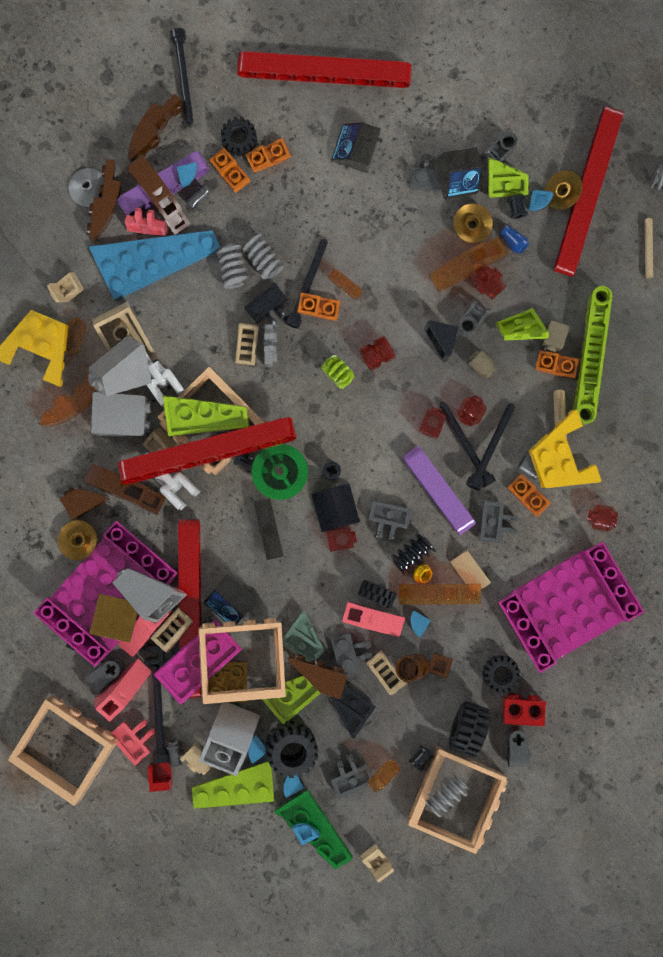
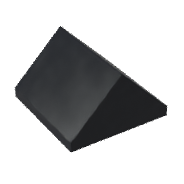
[424,320,458,363]
[311,484,360,532]

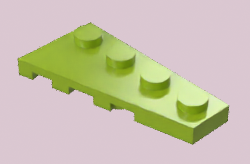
[163,396,249,436]
[192,760,275,809]

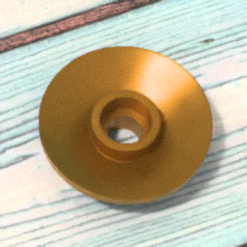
[545,170,582,210]
[453,203,493,243]
[58,520,97,560]

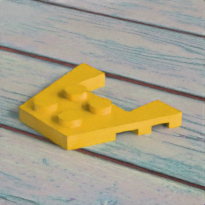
[0,310,68,387]
[529,409,602,488]

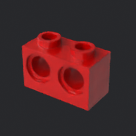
[501,693,546,726]

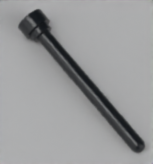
[170,28,193,124]
[285,239,328,329]
[440,402,497,488]
[466,403,515,491]
[152,664,170,763]

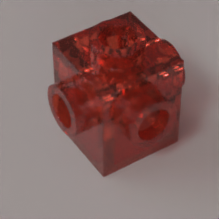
[473,265,507,300]

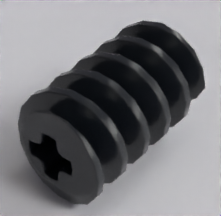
[391,534,436,577]

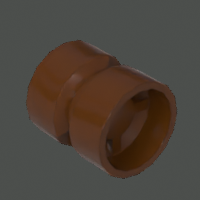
[395,653,430,682]

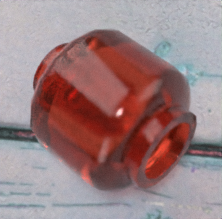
[457,396,487,426]
[588,504,618,532]

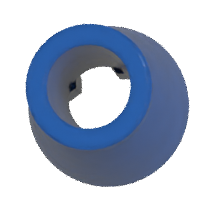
[500,225,530,255]

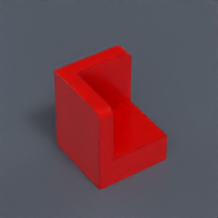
[147,762,173,792]

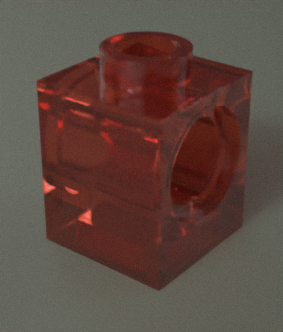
[418,407,447,439]
[327,528,357,552]

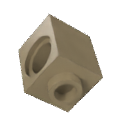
[540,320,570,353]

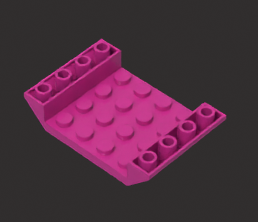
[33,521,177,667]
[498,542,645,673]

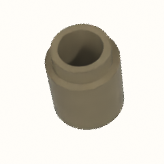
[468,350,497,379]

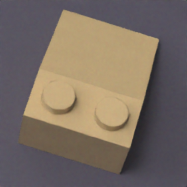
[93,301,158,361]

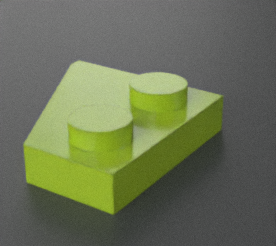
[488,158,529,198]
[496,308,549,340]

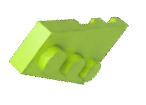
[262,675,320,725]

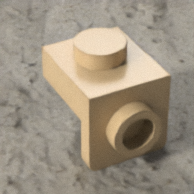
[47,272,84,303]
[360,844,394,882]

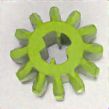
[321,355,355,389]

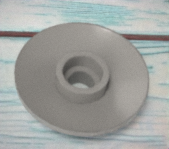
[68,168,104,207]

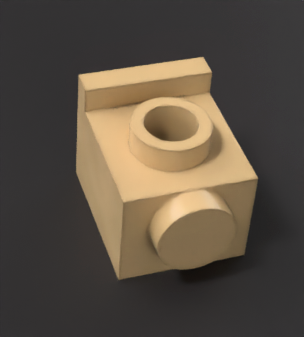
[180,742,212,775]

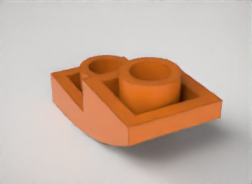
[246,138,292,173]
[209,148,251,194]
[297,293,340,321]
[535,350,579,379]
[507,474,551,518]

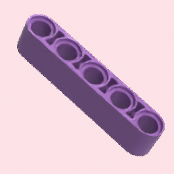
[117,151,210,216]
[402,445,476,536]

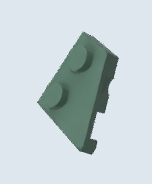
[282,611,324,662]

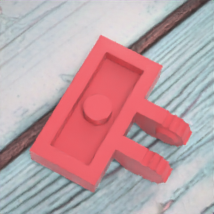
[125,208,168,237]
[111,719,155,766]

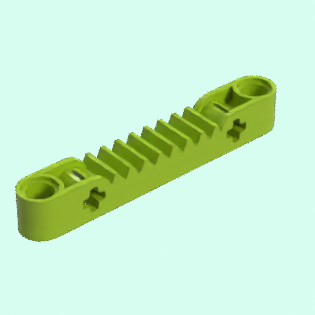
[573,286,612,425]

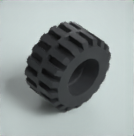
[449,701,491,758]
[265,721,319,778]

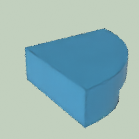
[177,162,197,188]
[528,190,553,211]
[410,610,431,638]
[248,734,266,763]
[284,775,304,798]
[292,823,320,845]

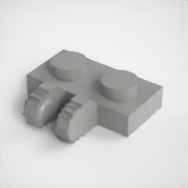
[264,325,278,367]

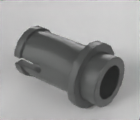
[185,185,211,210]
[166,740,183,767]

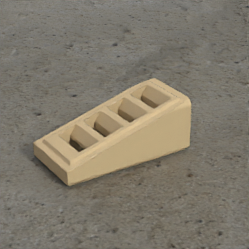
[235,323,259,366]
[151,608,193,653]
[366,650,407,695]

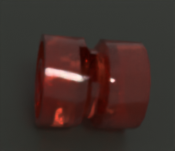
[359,336,396,372]

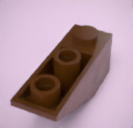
[288,654,347,699]

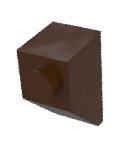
[60,487,110,520]

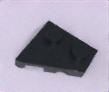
[331,685,376,739]

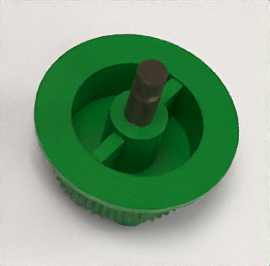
[252,444,308,500]

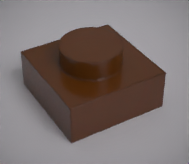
[429,652,454,679]

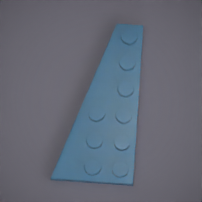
[89,230,220,301]

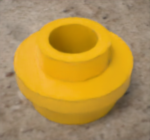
[413,564,432,584]

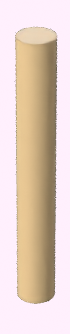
[644,218,653,278]

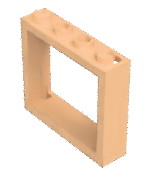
[158,367,264,475]
[198,618,286,704]
[8,695,119,806]
[407,745,508,854]

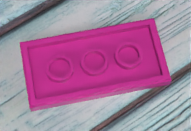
[154,619,242,705]

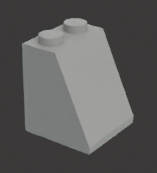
[88,336,152,396]
[91,392,151,438]
[112,569,187,623]
[199,702,260,776]

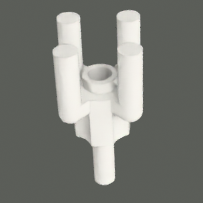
[146,353,185,408]
[146,452,201,510]

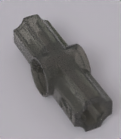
[253,498,284,560]

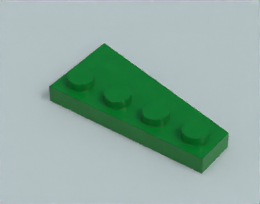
[274,789,353,870]

